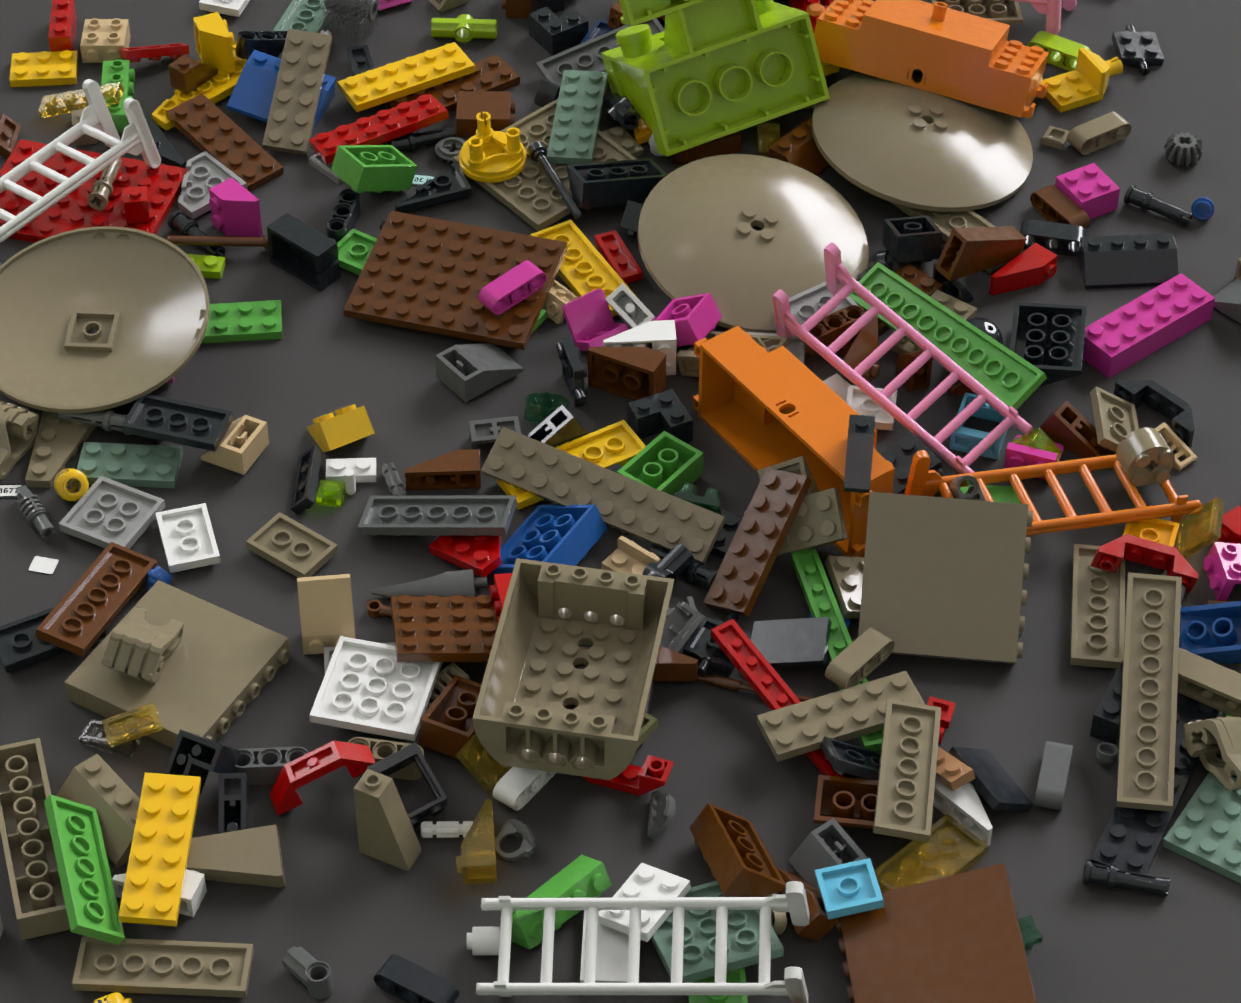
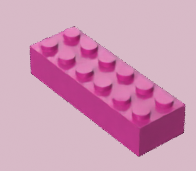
[1083,273,1215,379]

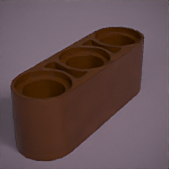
[1030,185,1090,229]
[804,305,865,355]

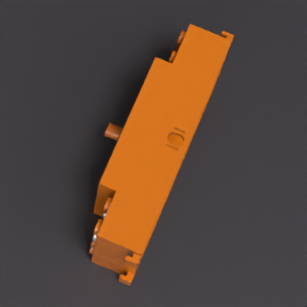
[814,0,1049,119]
[693,326,895,557]

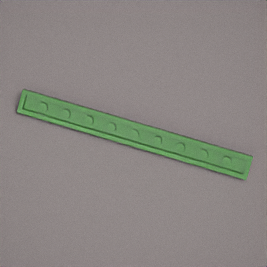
[791,548,883,751]

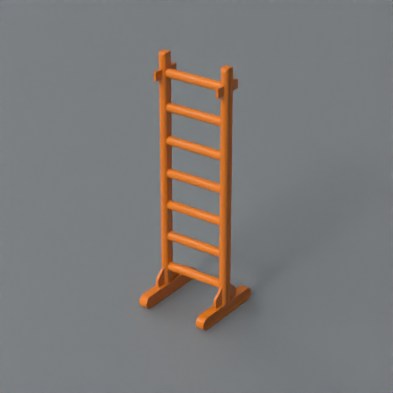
[905,450,1203,536]

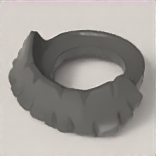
[494,819,536,862]

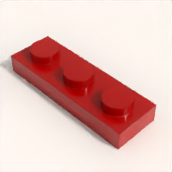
[119,43,189,63]
[594,230,643,284]

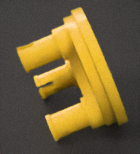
[459,112,527,183]

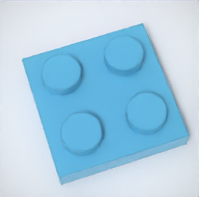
[815,858,884,920]

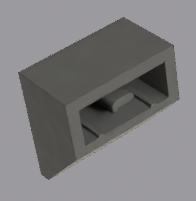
[788,818,868,890]

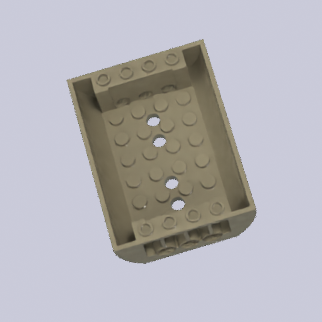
[472,558,674,780]

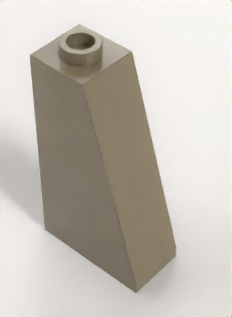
[354,769,422,871]
[186,824,286,888]

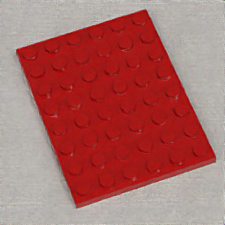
[0,139,188,243]

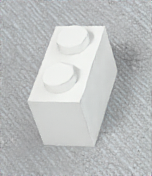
[605,283,656,329]

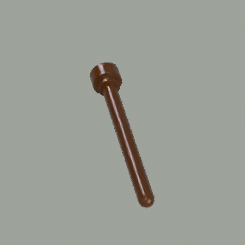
[166,235,269,251]

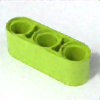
[1027,31,1091,71]

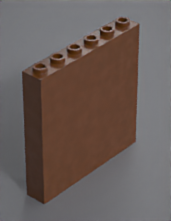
[836,863,1037,1003]

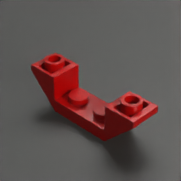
[1091,534,1199,593]
[270,741,376,816]
[582,755,674,796]

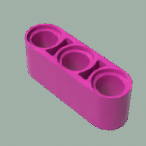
[478,260,547,315]

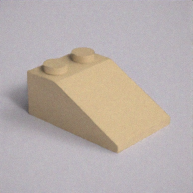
[297,574,356,655]

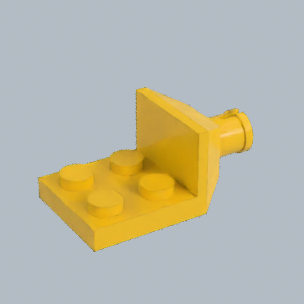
[1040,47,1123,113]

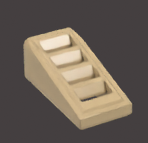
[1155,422,1198,471]

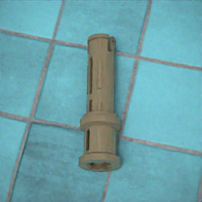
[87,158,122,210]

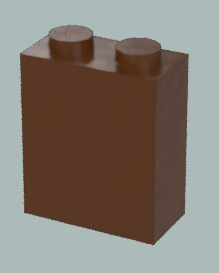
[456,91,516,137]

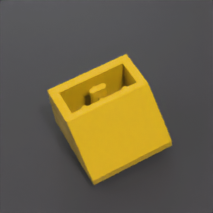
[193,12,237,73]
[307,404,375,452]

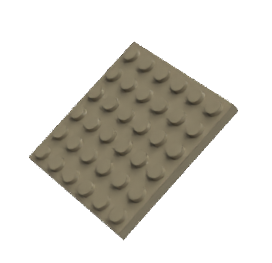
[453,99,637,231]

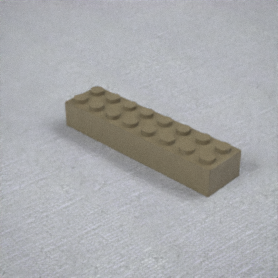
[0,738,70,940]

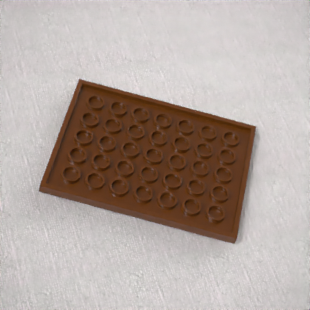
[343,211,568,350]

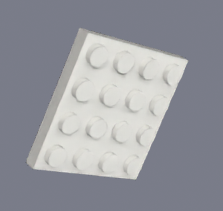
[310,636,443,741]

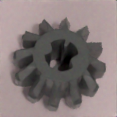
[1164,131,1203,167]

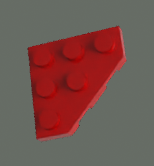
[428,535,502,578]

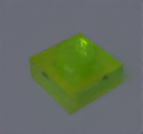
[316,480,346,507]

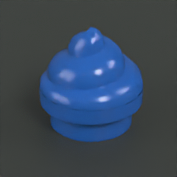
[1191,197,1215,220]
[147,565,173,591]

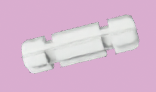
[420,821,475,838]

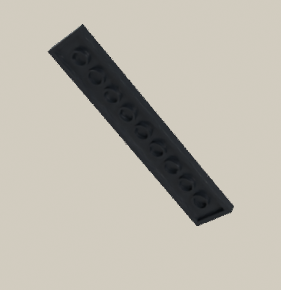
[1090,692,1221,874]

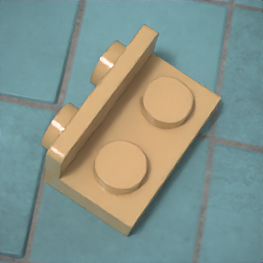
[542,280,579,324]
[601,536,661,575]

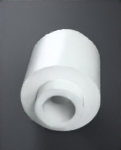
[467,926,500,956]

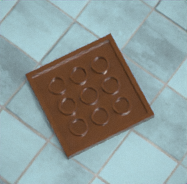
[391,595,498,662]

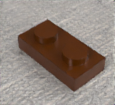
[0,113,21,158]

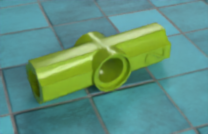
[431,14,497,43]

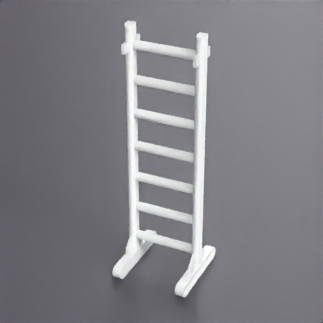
[0,79,161,243]
[476,881,810,1003]

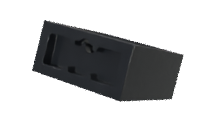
[366,742,447,828]

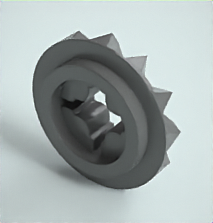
[435,137,466,164]

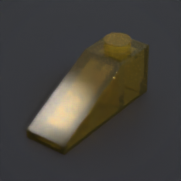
[456,799,497,884]

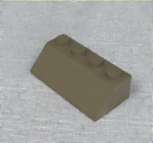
[56,754,140,869]

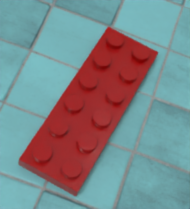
[309,94,449,164]

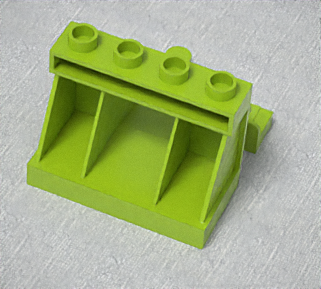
[601,0,830,156]

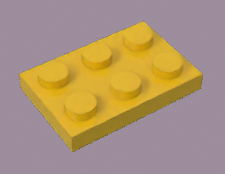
[9,50,79,87]

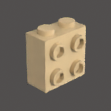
[80,18,131,63]

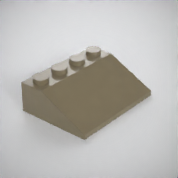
[927,0,1023,24]

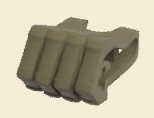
[0,400,39,480]
[102,606,184,684]
[1184,716,1241,790]

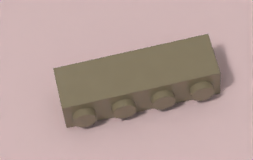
[1177,648,1241,717]

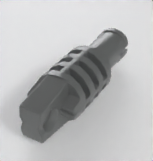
[16,485,56,540]

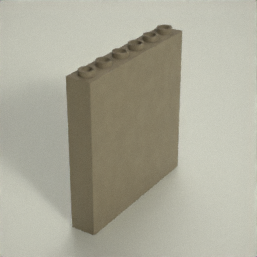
[858,492,1033,664]
[64,580,291,748]

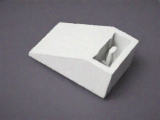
[603,320,677,376]

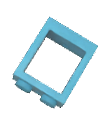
[949,392,1008,460]

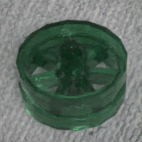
[524,392,569,425]

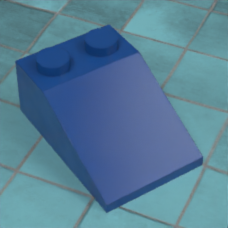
[1179,601,1241,664]

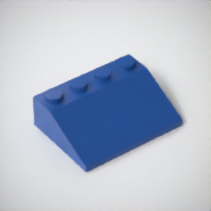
[227,50,336,132]
[491,505,607,574]

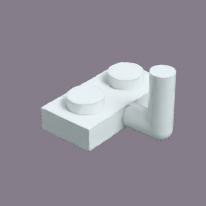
[326,458,377,495]

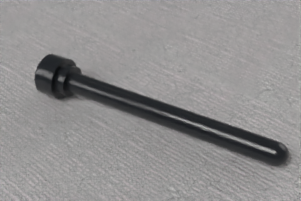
[527,141,582,220]

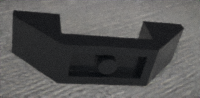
[1114,380,1195,448]

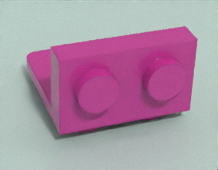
[562,289,629,351]
[1004,435,1064,480]
[1203,542,1241,601]

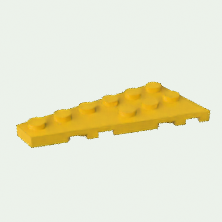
[152,44,248,131]

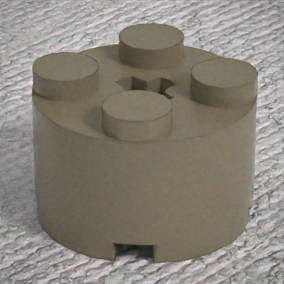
[1116,427,1175,487]

